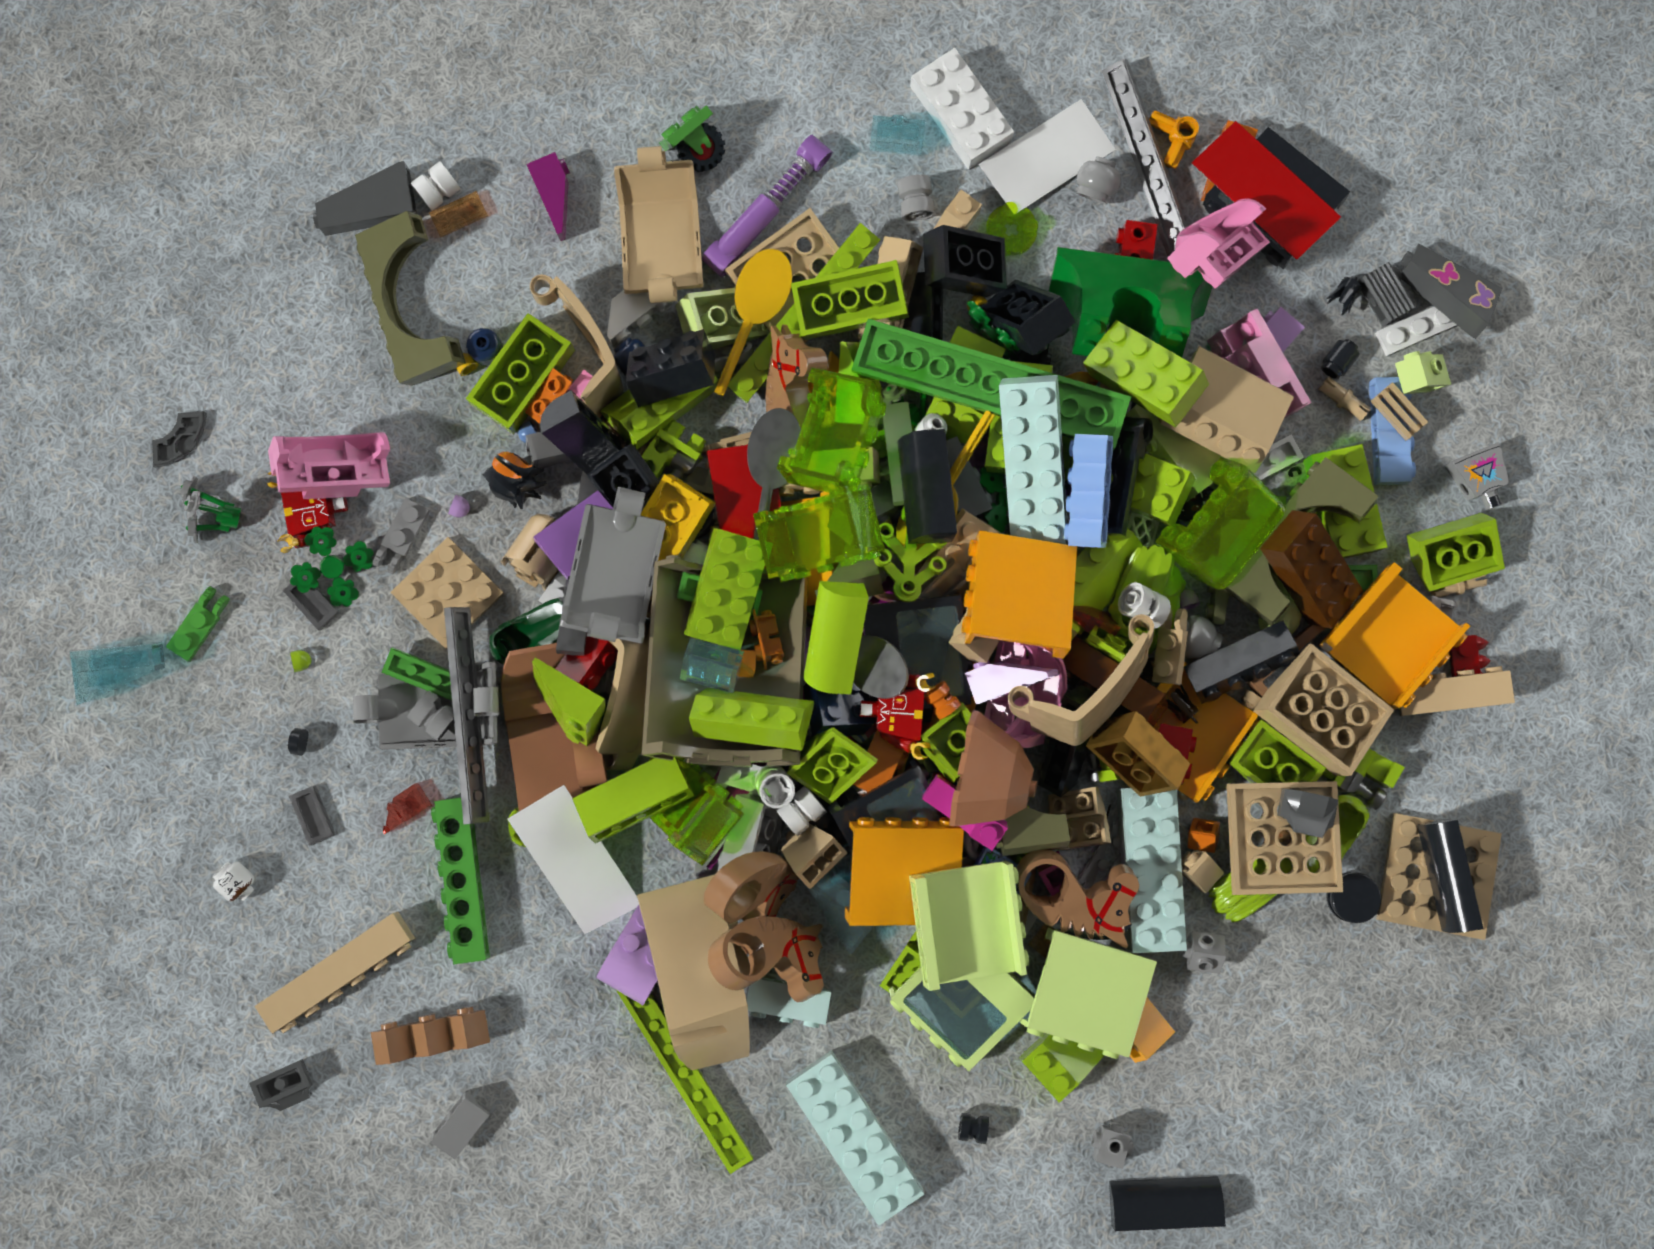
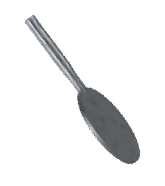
[747,408,803,542]
[806,612,909,699]

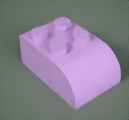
[596,905,658,1005]

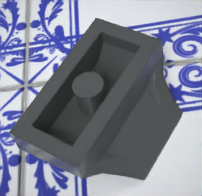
[1277,788,1339,838]
[249,1059,313,1111]

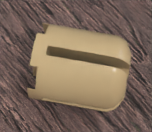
[501,514,559,591]

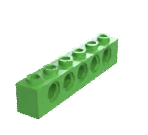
[431,798,490,965]

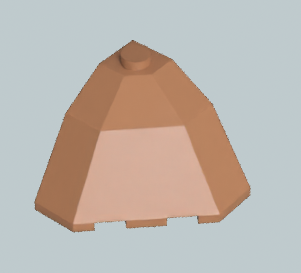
[949,710,1037,826]

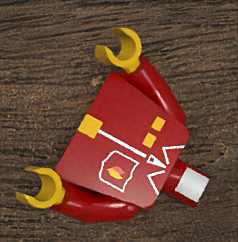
[267,472,348,553]
[860,673,936,760]

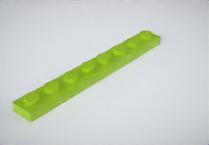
[727,223,881,403]
[615,989,754,1174]

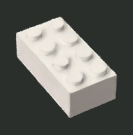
[910,48,1014,170]

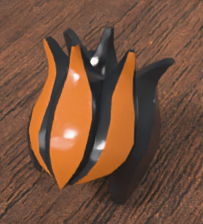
[482,451,547,509]

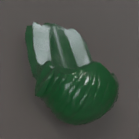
[489,598,563,665]

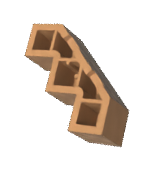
[370,1006,490,1065]

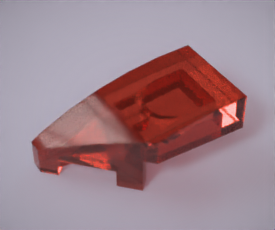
[1073,606,1121,636]
[383,783,432,834]

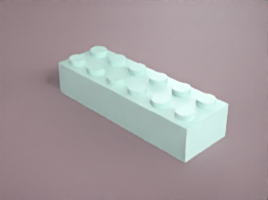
[999,375,1068,545]
[1116,788,1187,953]
[786,1050,924,1226]

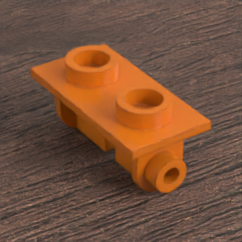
[525,368,573,424]
[749,609,784,669]

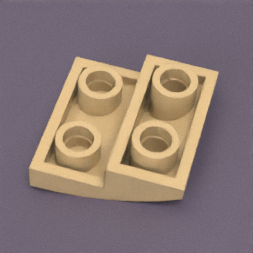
[1048,787,1111,850]

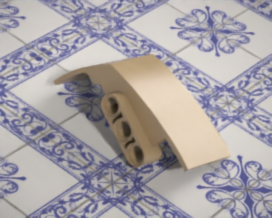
[637,875,750,1071]

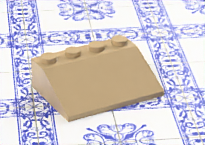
[1158,346,1294,473]
[1253,644,1394,776]

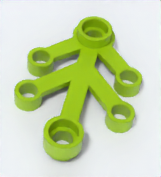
[874,507,947,603]

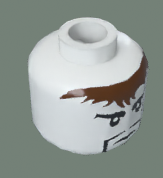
[213,862,255,902]

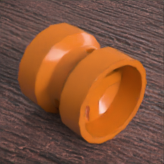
[924,681,961,720]

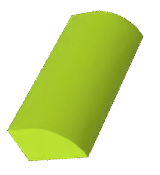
[803,581,869,694]
[572,756,694,844]

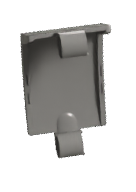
[560,487,666,644]
[353,662,499,750]

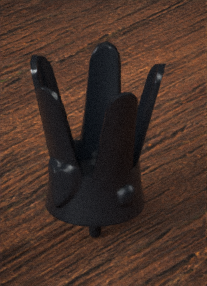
[1326,277,1362,315]

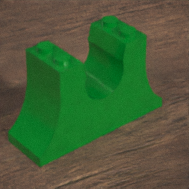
[1048,247,1213,358]

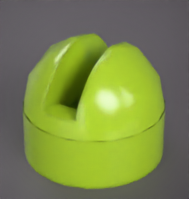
[290,650,311,672]

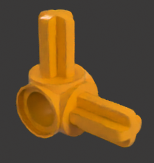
[1149,111,1199,169]

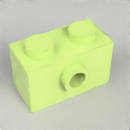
[1395,351,1451,394]

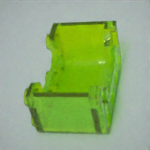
[777,367,886,498]
[1155,457,1286,590]
[753,484,885,582]
[647,757,745,866]

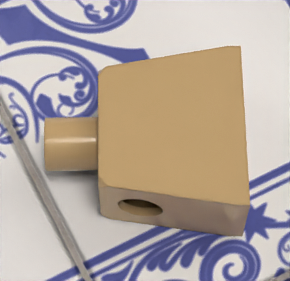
[781,823,847,889]

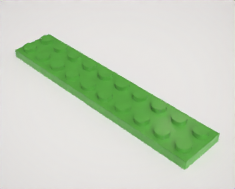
[851,319,1131,451]

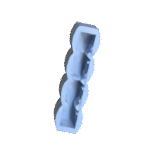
[1369,377,1416,485]
[1064,434,1113,548]

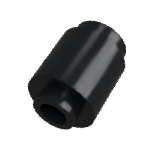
[1321,339,1360,380]

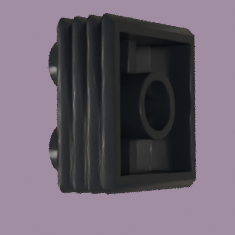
[587,444,659,507]

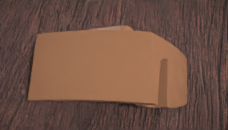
[501,643,607,811]

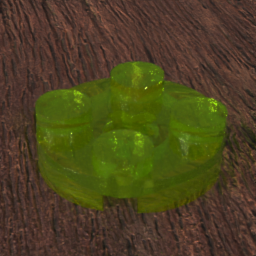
[986,202,1038,256]

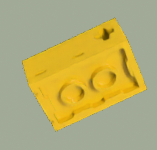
[640,474,716,561]

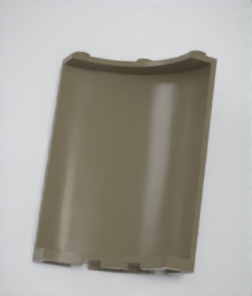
[642,555,808,767]

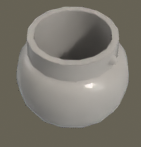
[1076,156,1121,205]
[1173,615,1222,660]

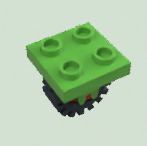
[659,105,725,172]

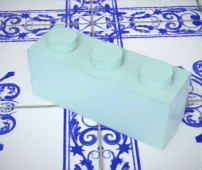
[746,977,831,1028]

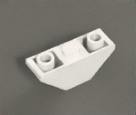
[607,290,673,345]

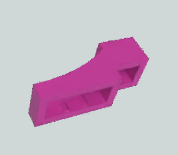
[922,774,1008,850]

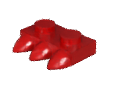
[1449,635,1491,677]

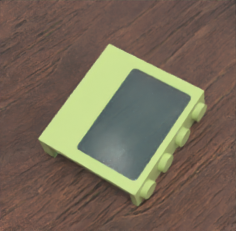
[889,967,1035,1071]

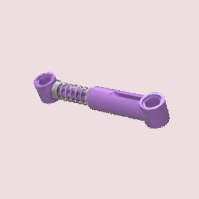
[702,134,833,277]

